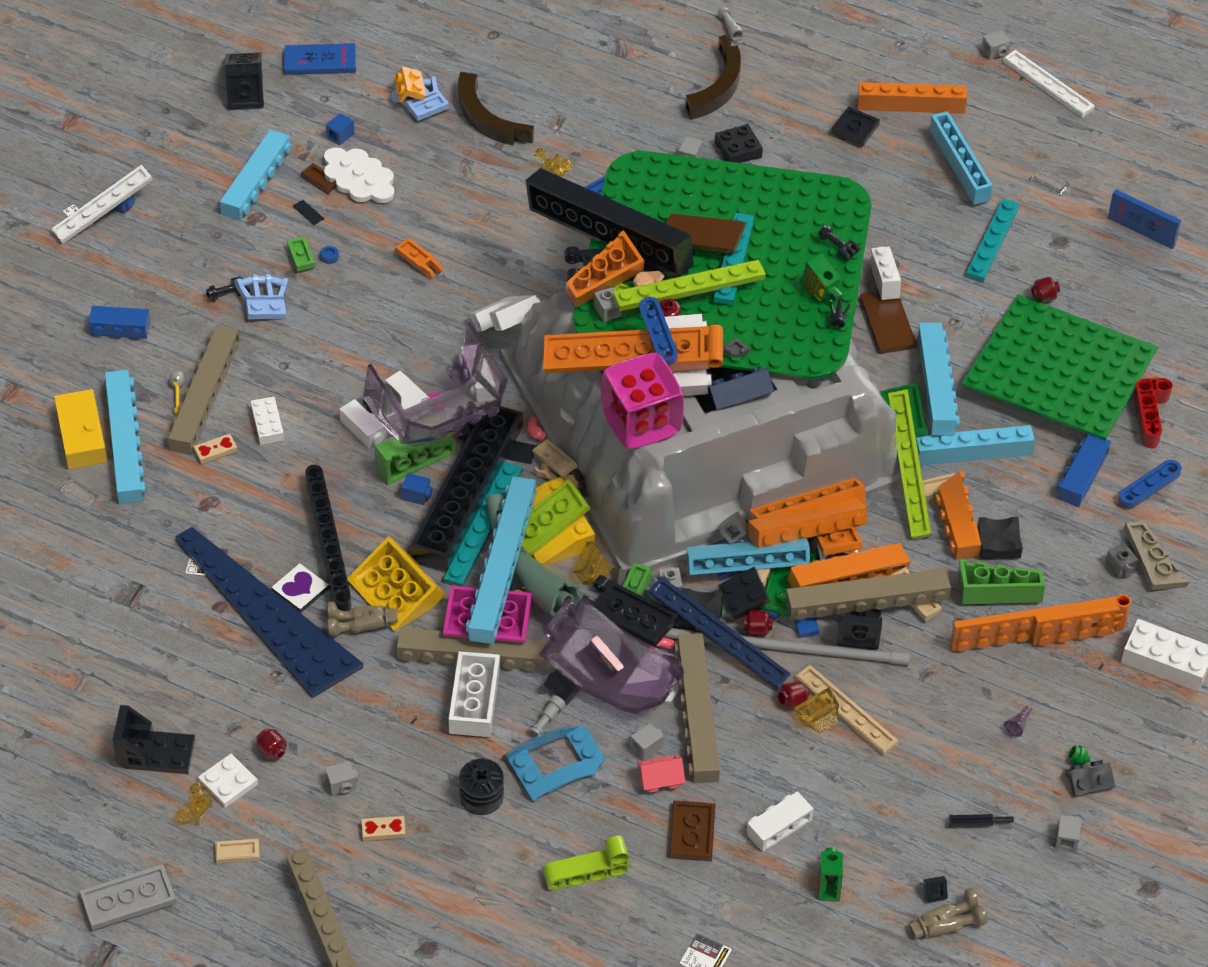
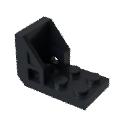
[225,52,264,109]
[838,609,882,649]
[112,705,196,774]

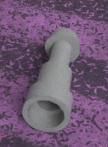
[718,7,744,41]
[529,695,566,737]

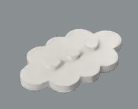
[324,148,394,203]

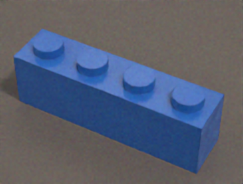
[1056,434,1111,507]

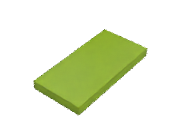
[522,479,591,556]

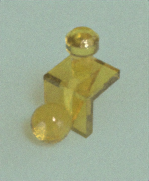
[534,148,572,177]
[176,782,213,826]

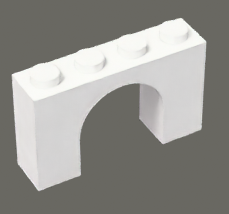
[469,295,540,331]
[665,314,712,396]
[339,371,430,449]

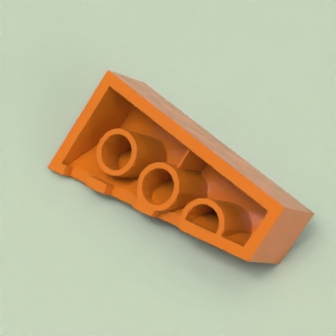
[566,230,644,308]
[935,470,981,560]

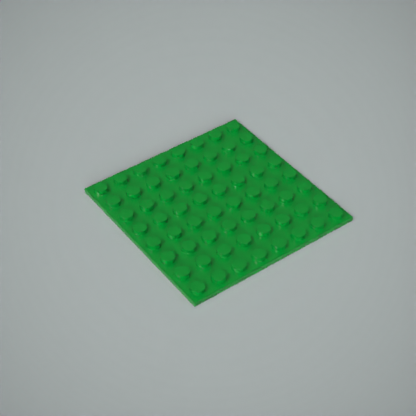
[961,294,1158,441]

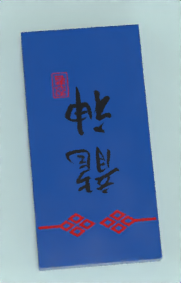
[284,43,356,75]
[1108,189,1181,249]

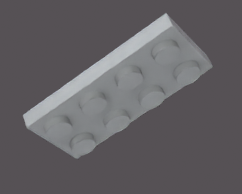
[80,864,176,930]

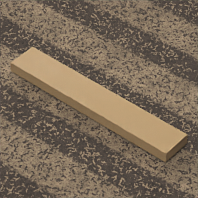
[795,665,898,756]

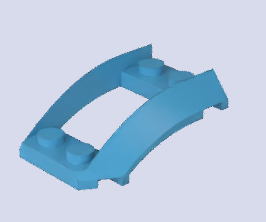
[504,726,605,802]

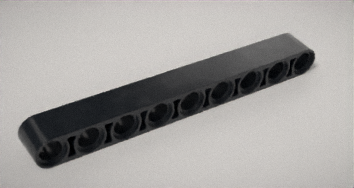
[305,465,352,611]

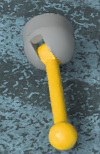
[169,371,185,415]

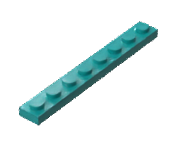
[444,461,522,587]

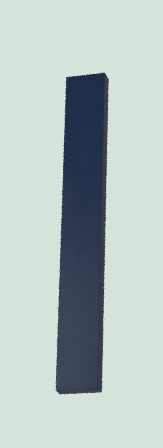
[649,576,791,691]

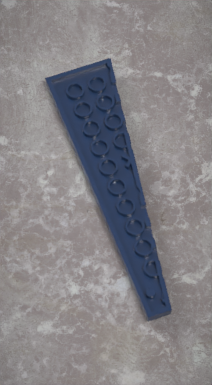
[175,527,364,698]

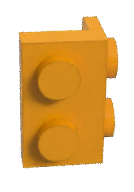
[394,66,426,103]

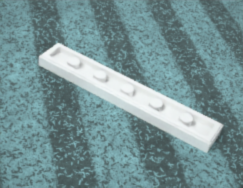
[1003,50,1095,118]
[51,165,153,244]

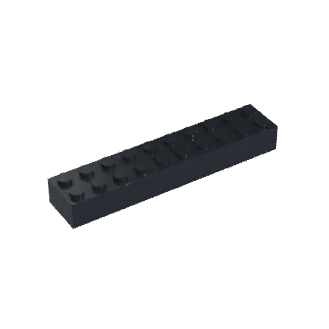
[525,168,694,277]
[411,401,523,571]

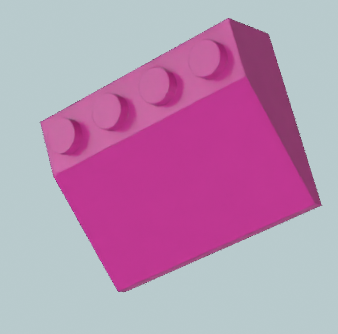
[443,586,532,643]

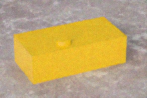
[54,389,107,470]

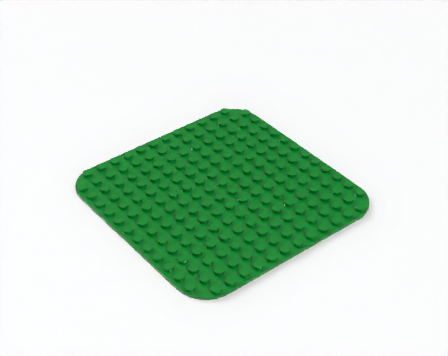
[573,150,872,379]

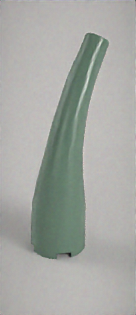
[486,494,583,621]

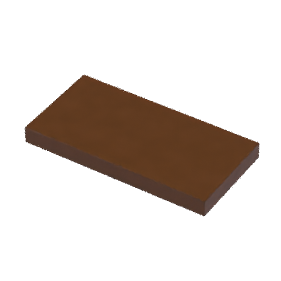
[666,213,745,254]
[860,291,917,354]

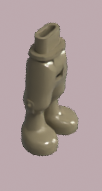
[328,601,398,637]
[909,888,988,939]

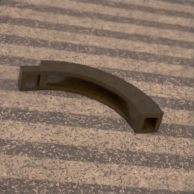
[685,35,741,120]
[458,71,534,145]

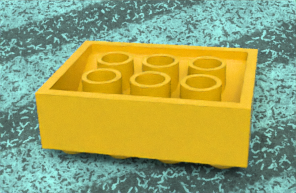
[533,477,595,566]
[347,536,446,632]

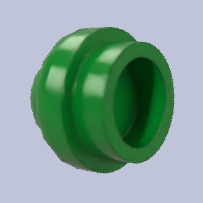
[1068,745,1091,765]

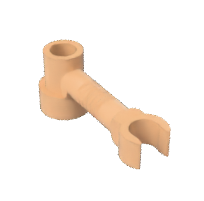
[535,463,578,488]

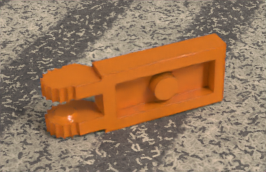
[395,238,443,279]

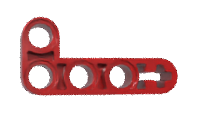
[1133,378,1173,449]

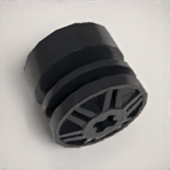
[459,758,504,815]

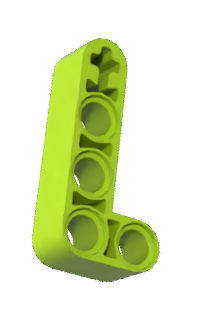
[542,836,629,891]

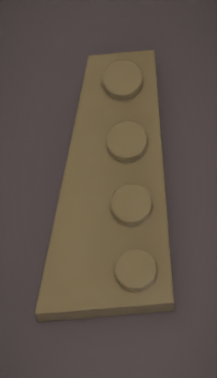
[1124,521,1190,590]

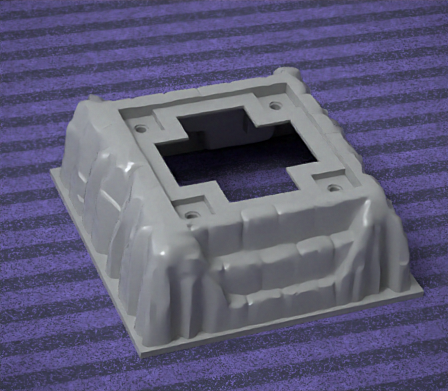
[500,288,903,578]

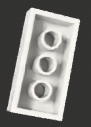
[251,397,284,445]

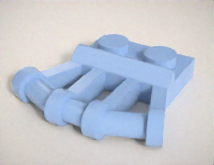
[390,76,449,121]
[234,274,288,319]

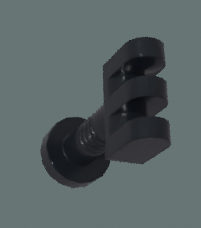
[818,225,861,261]
[206,276,250,301]

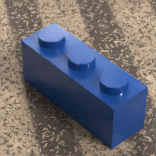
[88,306,151,339]

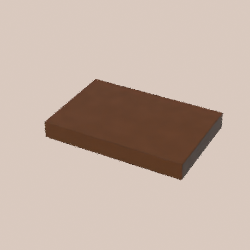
[669,800,716,862]

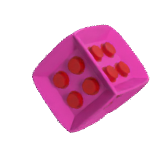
[601,353,684,449]

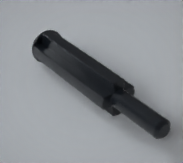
[948,814,1014,827]

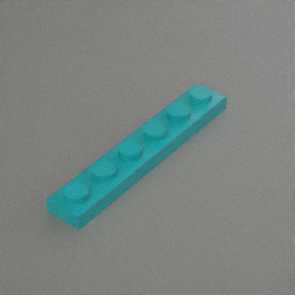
[966,198,1020,283]
[714,213,754,306]

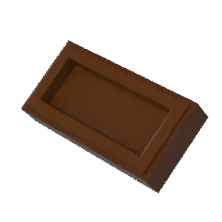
[301,163,336,195]

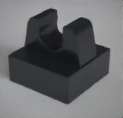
[923,876,948,903]

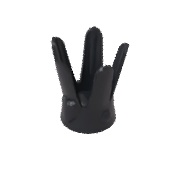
[829,299,850,329]

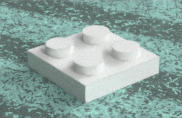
[198,754,258,808]

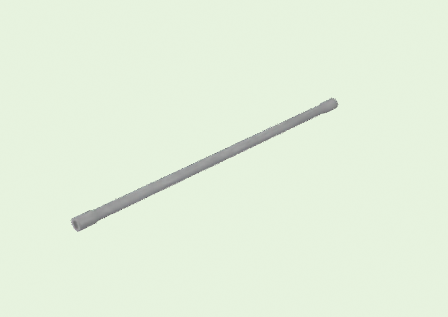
[563,616,910,666]

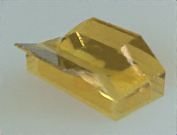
[574,541,612,585]
[794,687,840,733]

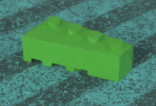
[375,426,456,485]
[958,559,1045,604]

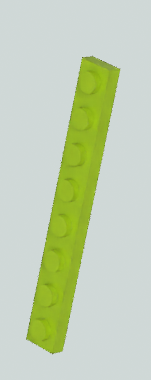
[612,260,766,311]
[888,390,932,540]

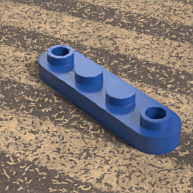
[639,297,678,365]
[1119,460,1182,508]

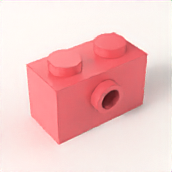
[637,754,685,792]

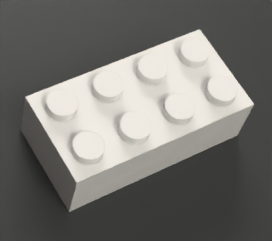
[1121,619,1208,692]
[449,651,500,737]

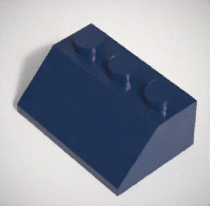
[708,366,774,410]

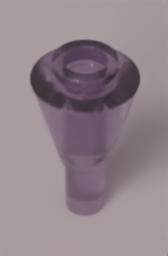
[1004,706,1032,737]

